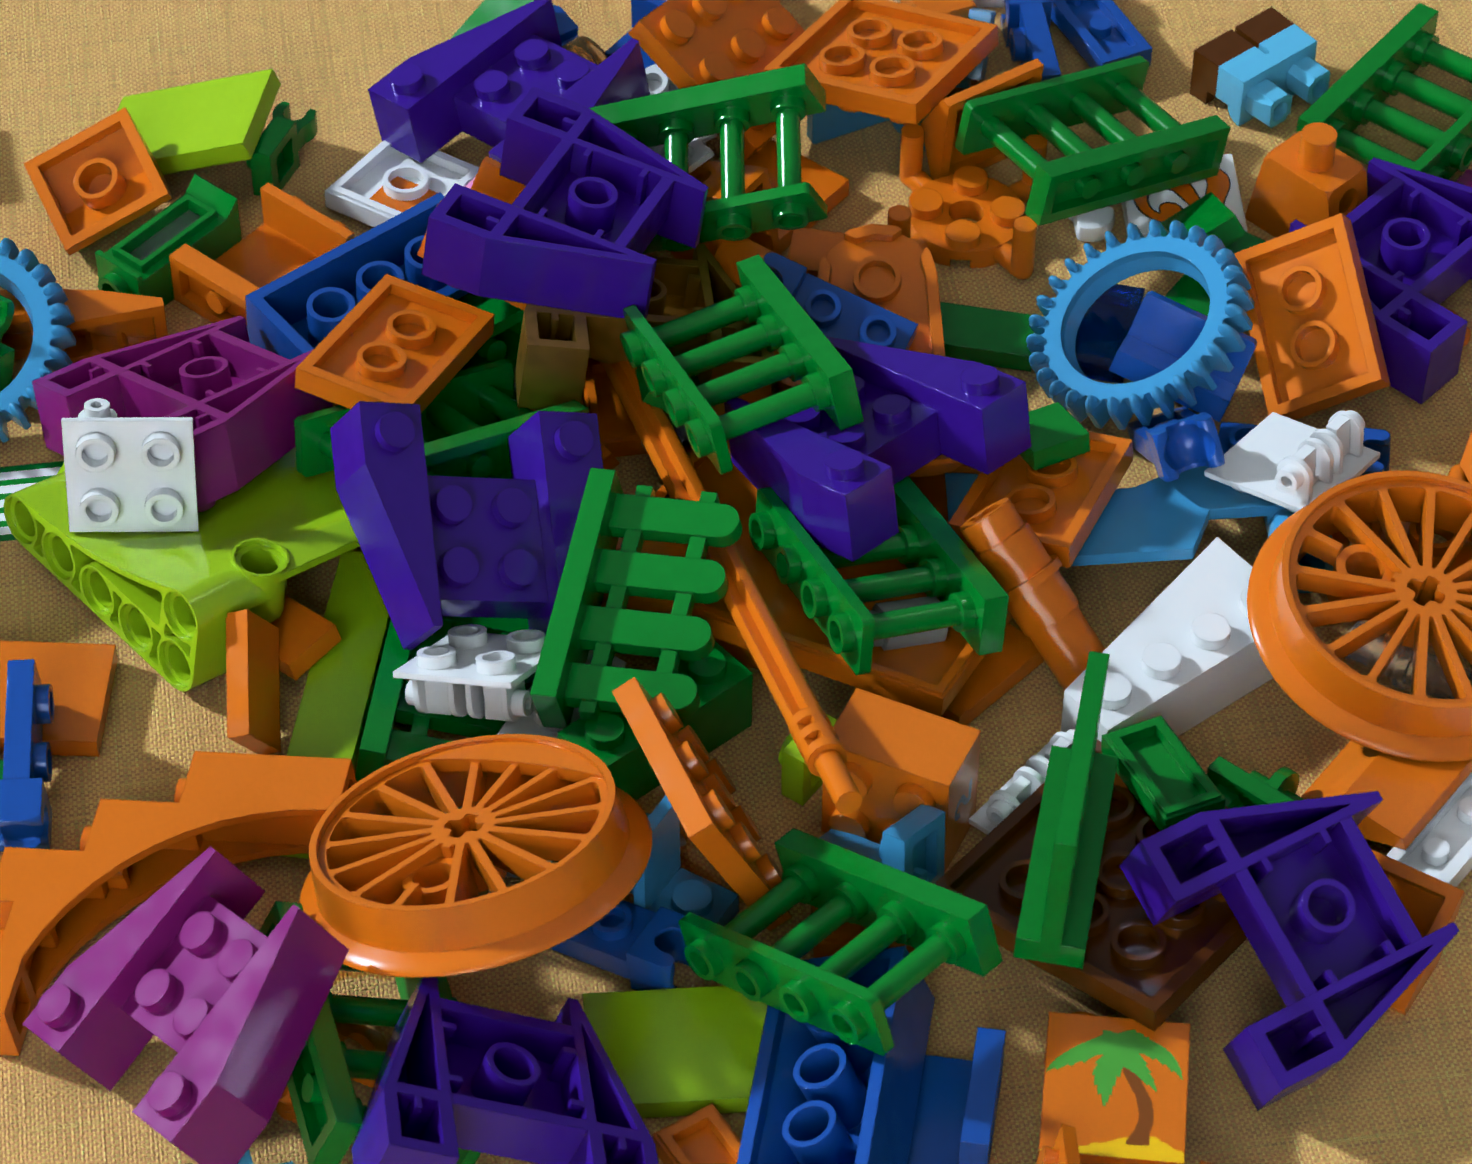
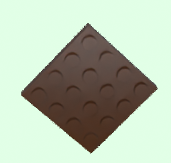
[934,740,1247,1031]

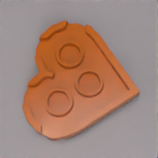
[774,224,945,392]

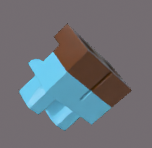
[1190,7,1331,128]

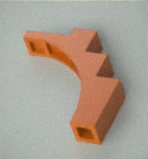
[0,751,357,1056]

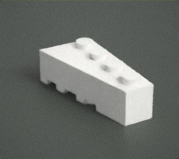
[1061,537,1273,742]

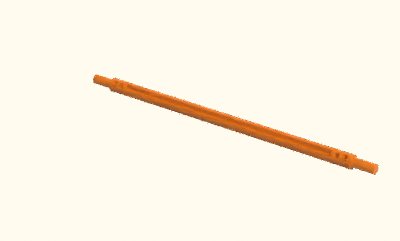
[600,361,863,814]

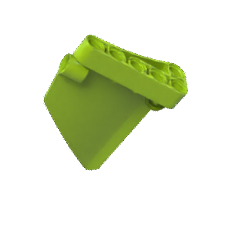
[4,447,360,692]

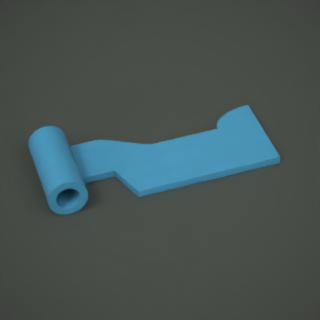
[945,466,1333,593]

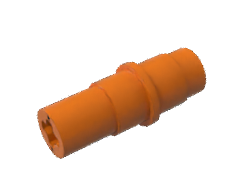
[960,497,1105,690]

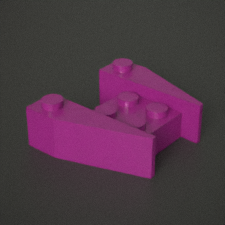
[32,316,333,513]
[23,846,349,1164]

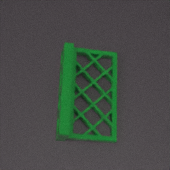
[1013,651,1118,969]

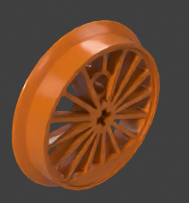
[1247,470,1472,762]
[299,734,653,978]

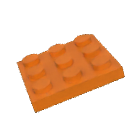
[628,0,805,161]
[763,0,998,125]
[612,677,792,932]

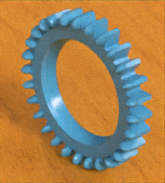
[1026,219,1255,430]
[0,238,76,443]

